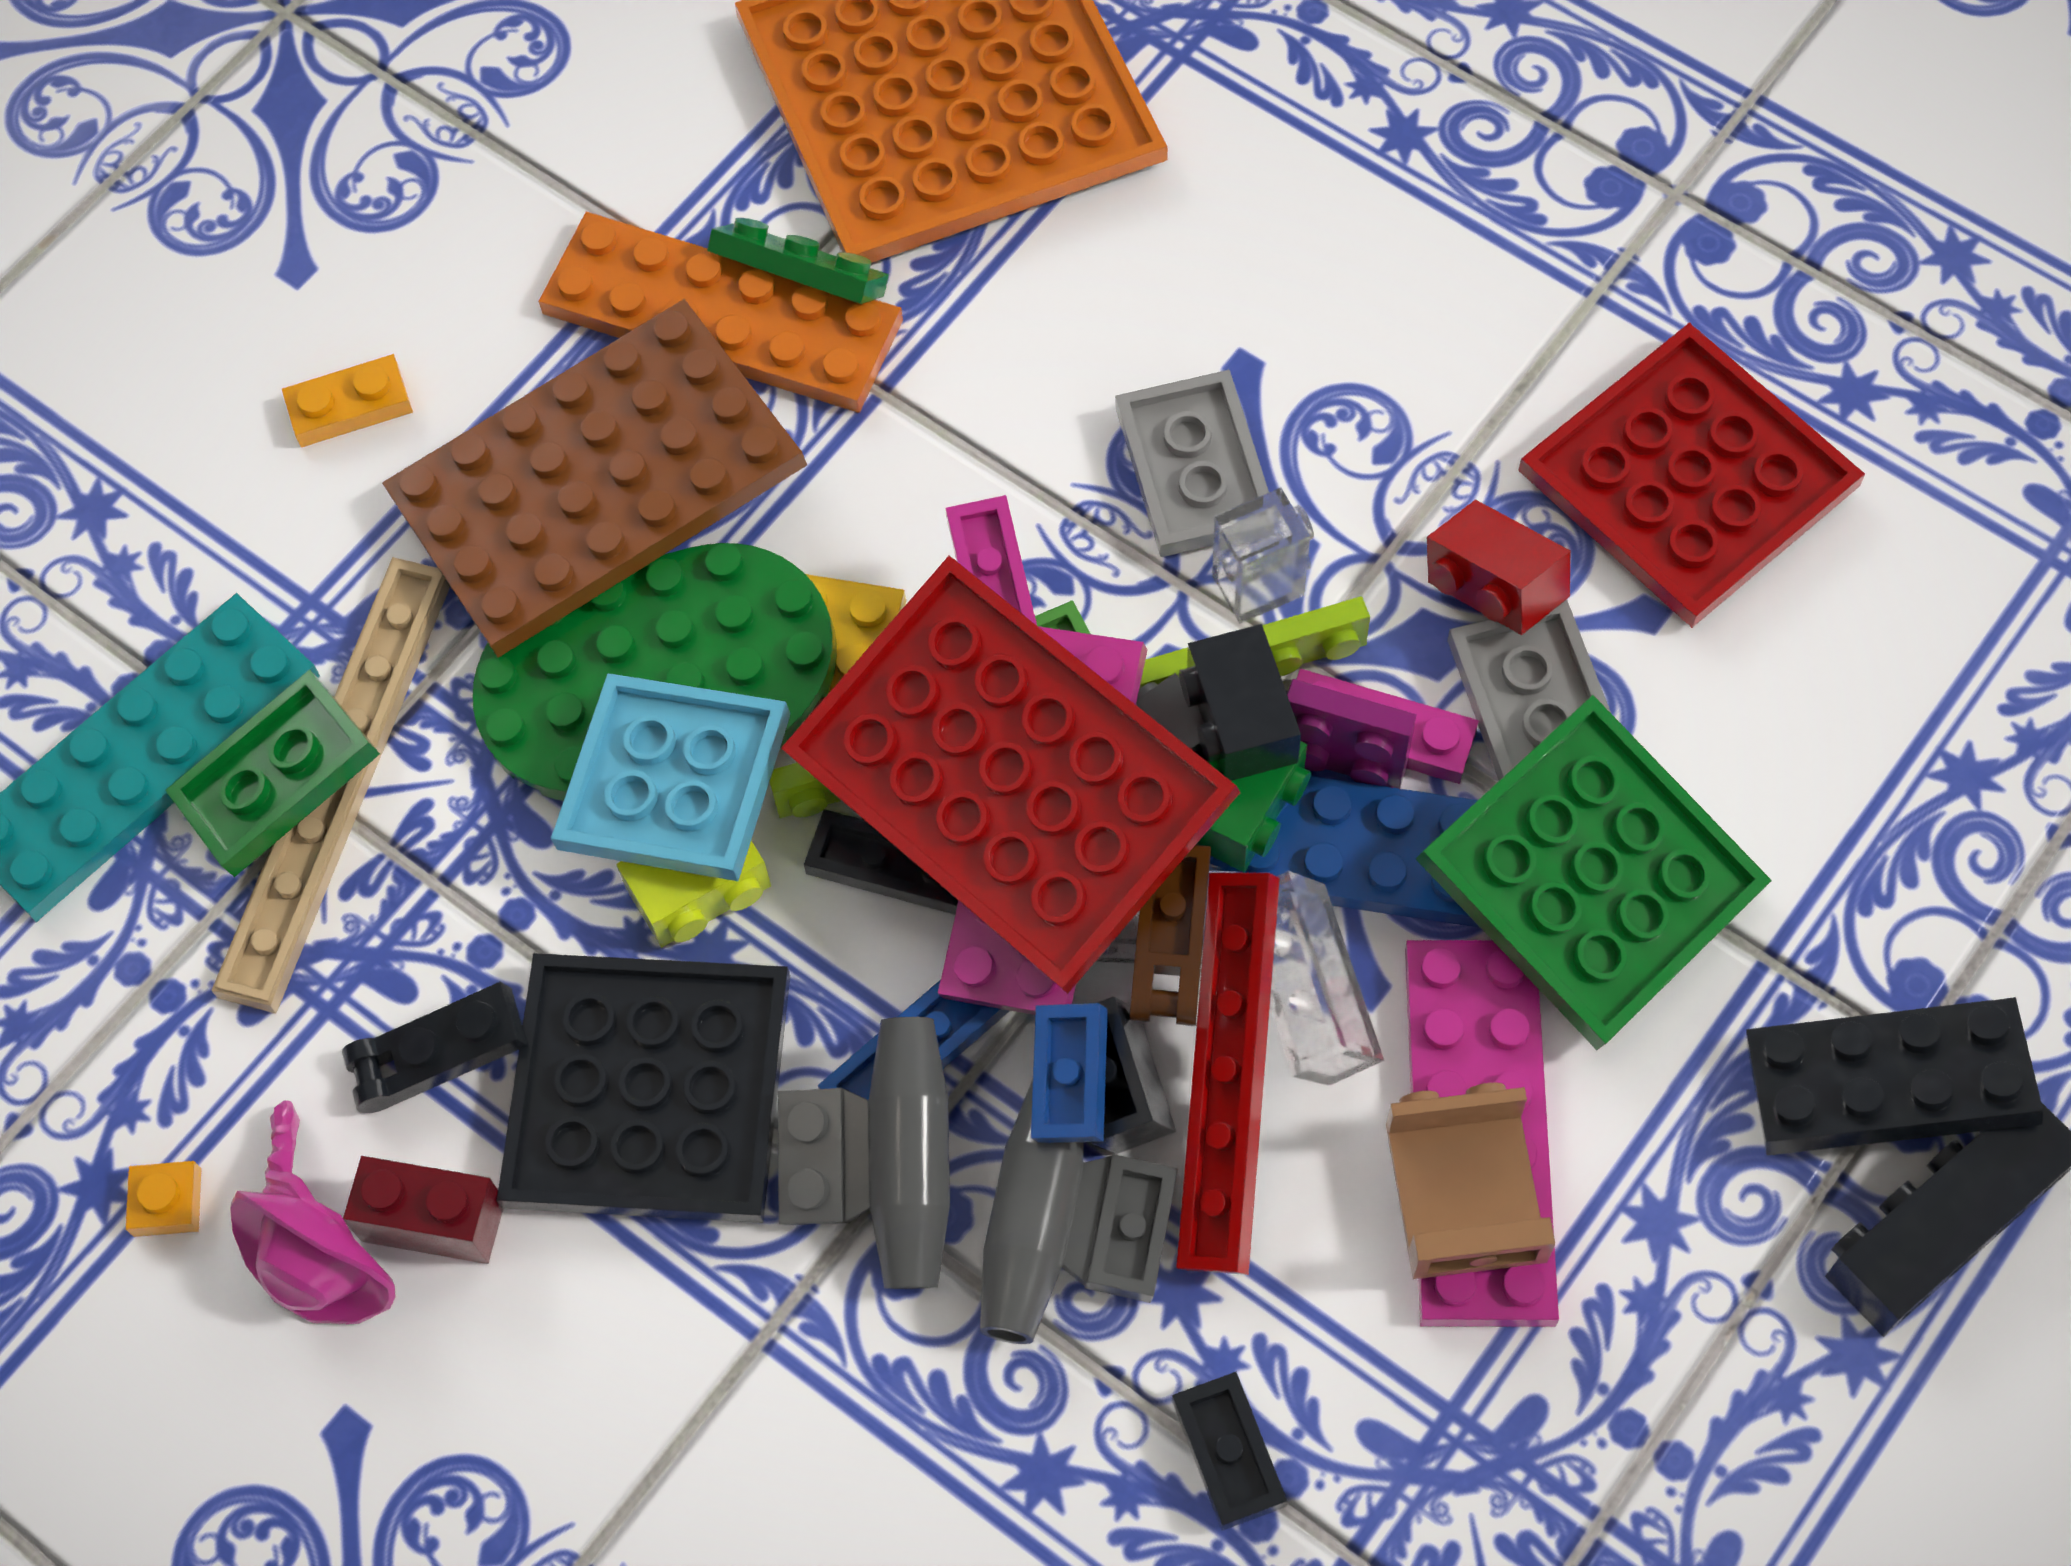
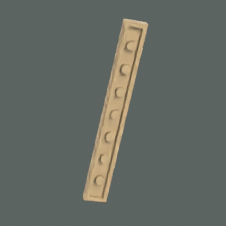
[211,557,450,1014]

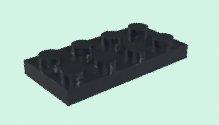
[1746,997,2043,1156]

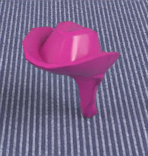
[230,1100,396,1324]

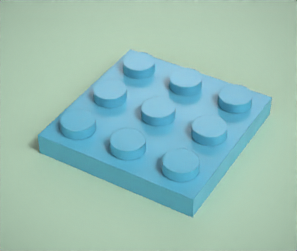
[551,673,790,881]

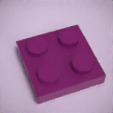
[1287,679,1417,789]

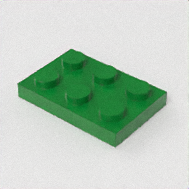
[165,669,380,877]

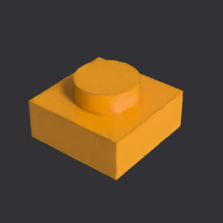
[126,1161,202,1237]

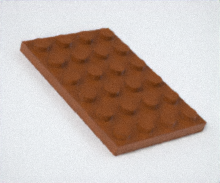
[382,299,807,658]

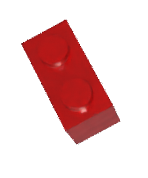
[1426,499,1571,636]

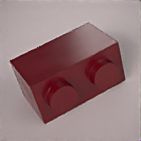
[343,1155,503,1264]

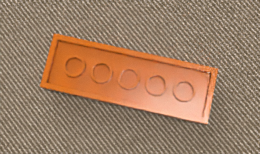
[538,211,903,413]

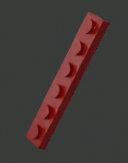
[1176,873,1280,1275]

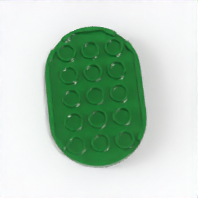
[472,543,837,801]

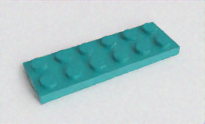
[0,592,320,922]

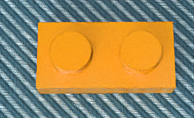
[282,354,413,448]

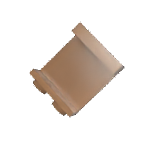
[1386,1082,1556,1279]

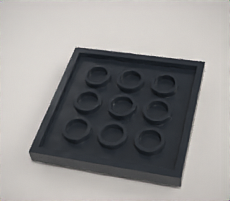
[497,953,790,1223]

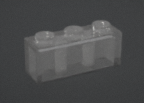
[1270,871,1384,1086]

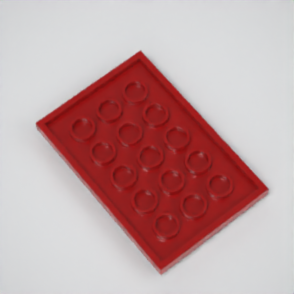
[781,555,1240,994]

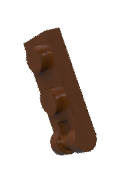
[1130,845,1211,1026]

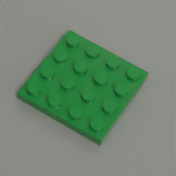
[1415,695,1772,1050]

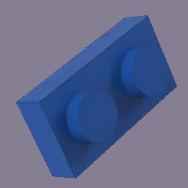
[1031,1003,1107,1143]

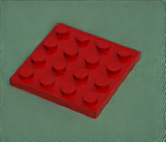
[1518,322,1865,628]

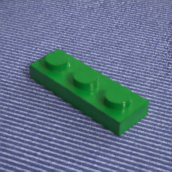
[707,218,889,304]

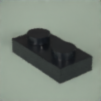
[1172,1372,1288,1531]

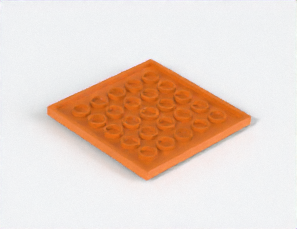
[735,0,1168,263]

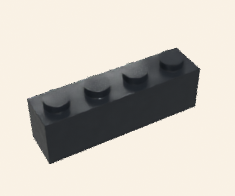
[1825,1103,2071,1337]

